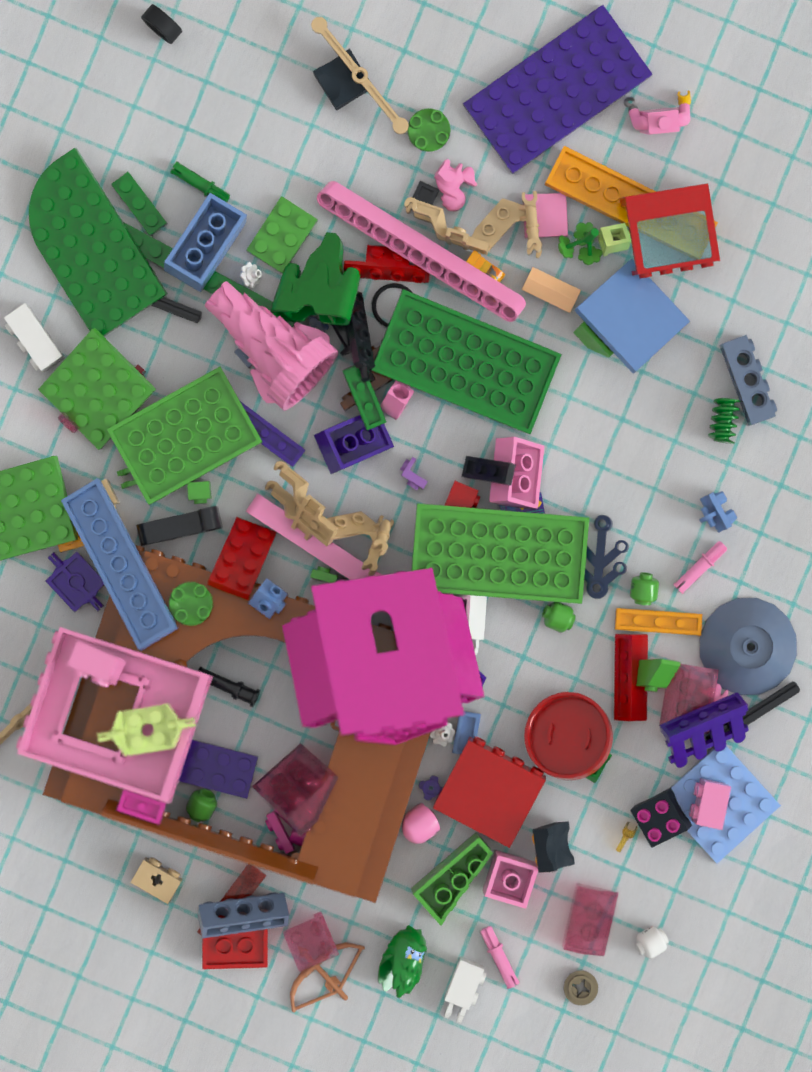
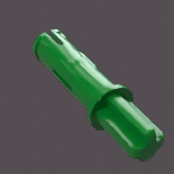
[170,161,230,202]

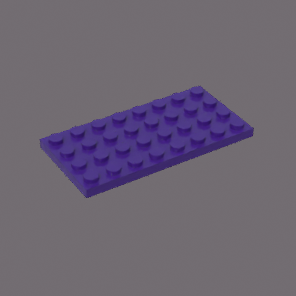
[463,5,653,174]

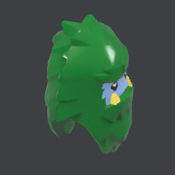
[378,925,427,998]

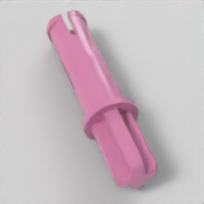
[673,541,727,594]
[480,926,520,989]

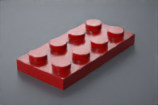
[207,517,277,600]

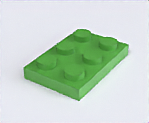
[247,196,318,274]

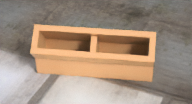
[522,267,581,313]

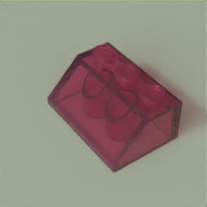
[659,663,719,734]
[562,883,619,956]

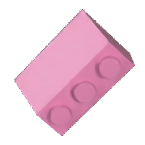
[489,437,544,509]

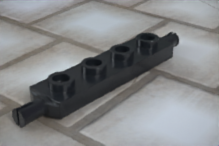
[347,291,375,382]

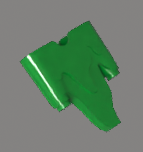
[270,232,360,325]

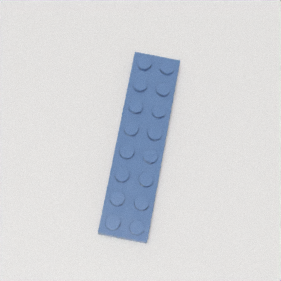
[61,478,178,651]

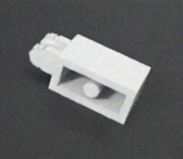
[454,594,487,655]
[444,957,487,1024]

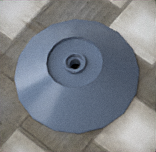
[699,598,797,695]

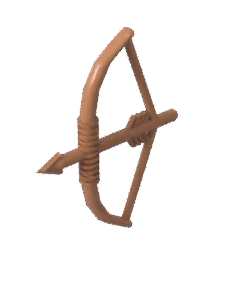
[290,942,365,1013]

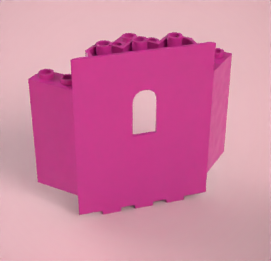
[282,568,485,745]

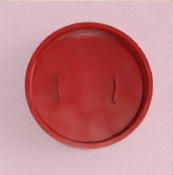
[524,692,613,781]

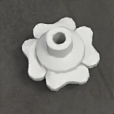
[240,262,262,289]
[430,723,455,747]

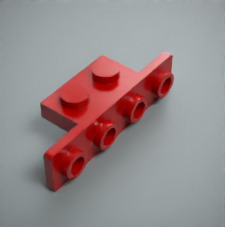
[344,245,430,283]

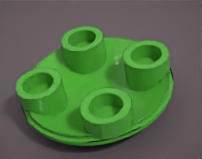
[408,108,450,152]
[169,582,213,626]

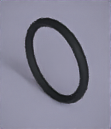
[372,283,413,327]

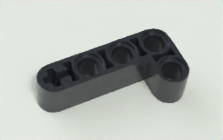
[136,506,223,546]

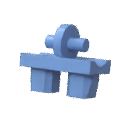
[699,491,737,533]

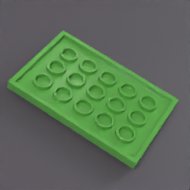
[107,366,263,505]

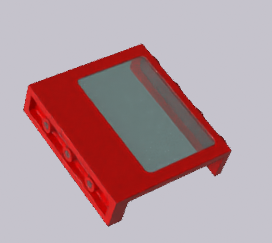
[620,183,720,279]

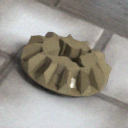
[564,970,598,1005]

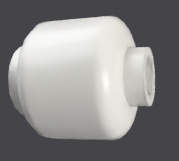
[635,926,669,959]

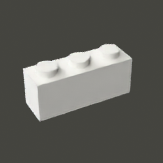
[4,303,65,372]

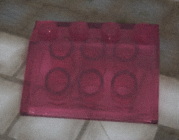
[252,743,338,836]

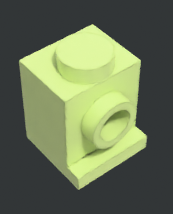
[598,223,631,257]

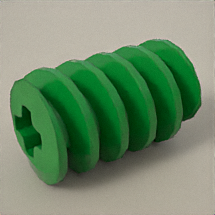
[708,398,741,444]

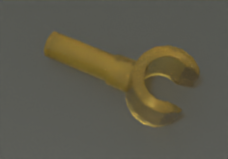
[616,822,638,852]

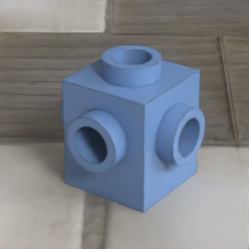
[249,579,288,619]

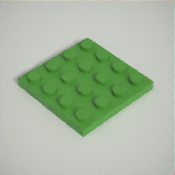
[38,328,156,450]
[0,456,79,561]

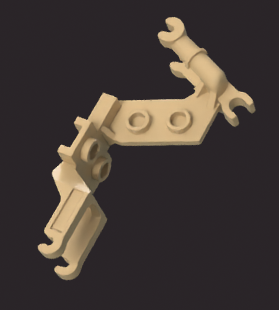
[404,191,542,258]
[265,461,394,576]

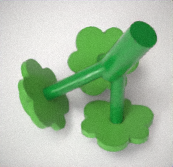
[558,222,603,265]

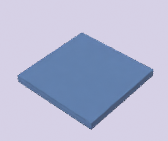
[574,259,690,374]

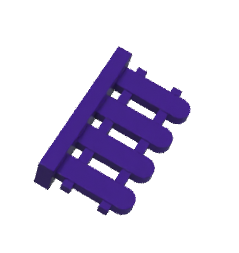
[660,692,749,768]

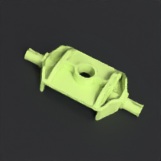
[97,703,196,756]

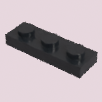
[461,456,516,486]

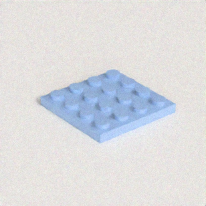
[671,746,781,863]

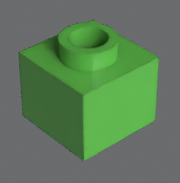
[187,481,212,504]

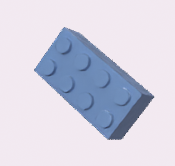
[164,193,247,293]

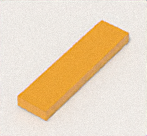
[615,608,703,636]

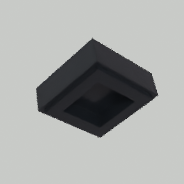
[413,181,439,205]

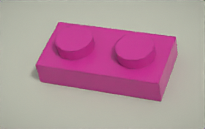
[117,789,167,824]
[265,810,295,854]

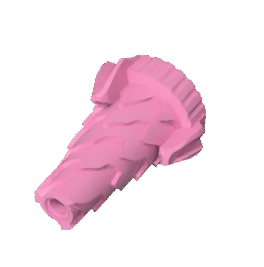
[205,281,338,411]

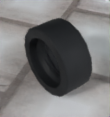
[141,4,182,44]

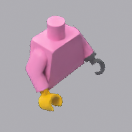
[624,91,691,135]

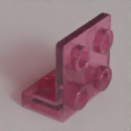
[283,911,339,972]

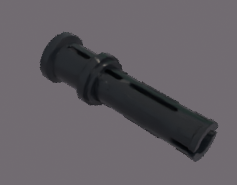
[198,666,261,708]

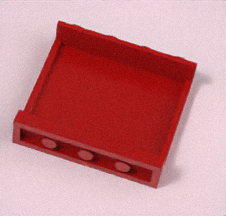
[433,736,546,848]

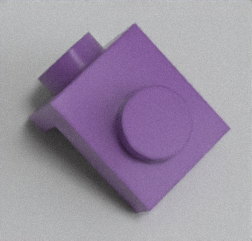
[400,457,428,490]

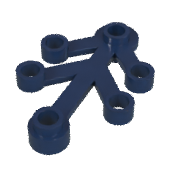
[584,515,629,599]

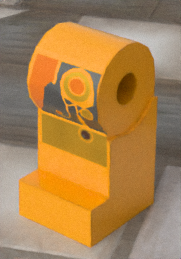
[466,250,505,282]

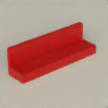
[614,634,648,721]

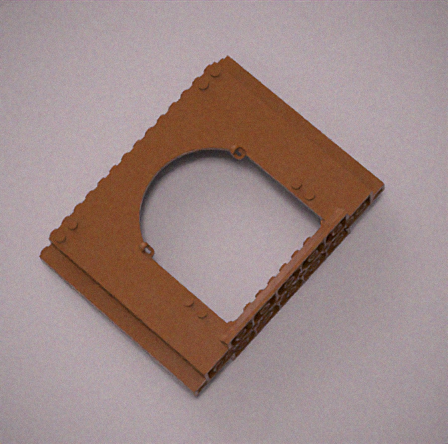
[42,545,431,903]

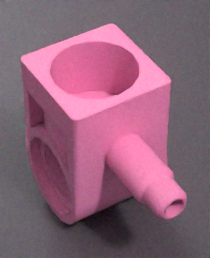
[380,381,414,420]

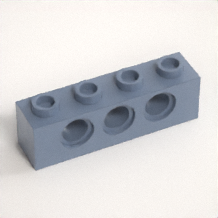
[720,335,777,426]
[198,892,289,938]

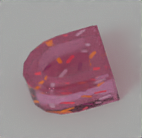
[58,412,80,433]

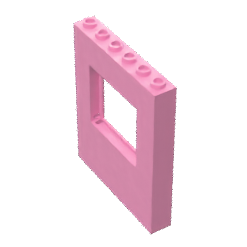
[16,627,213,803]

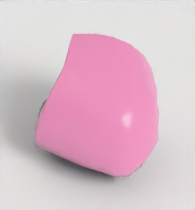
[402,803,441,844]

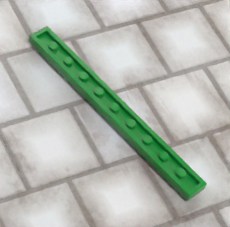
[123,222,301,327]

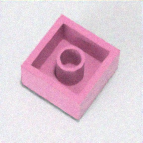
[67,641,126,687]
[689,778,731,830]
[482,850,538,909]

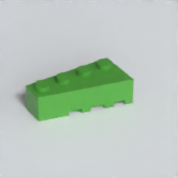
[411,832,493,926]

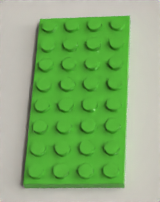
[411,503,589,604]

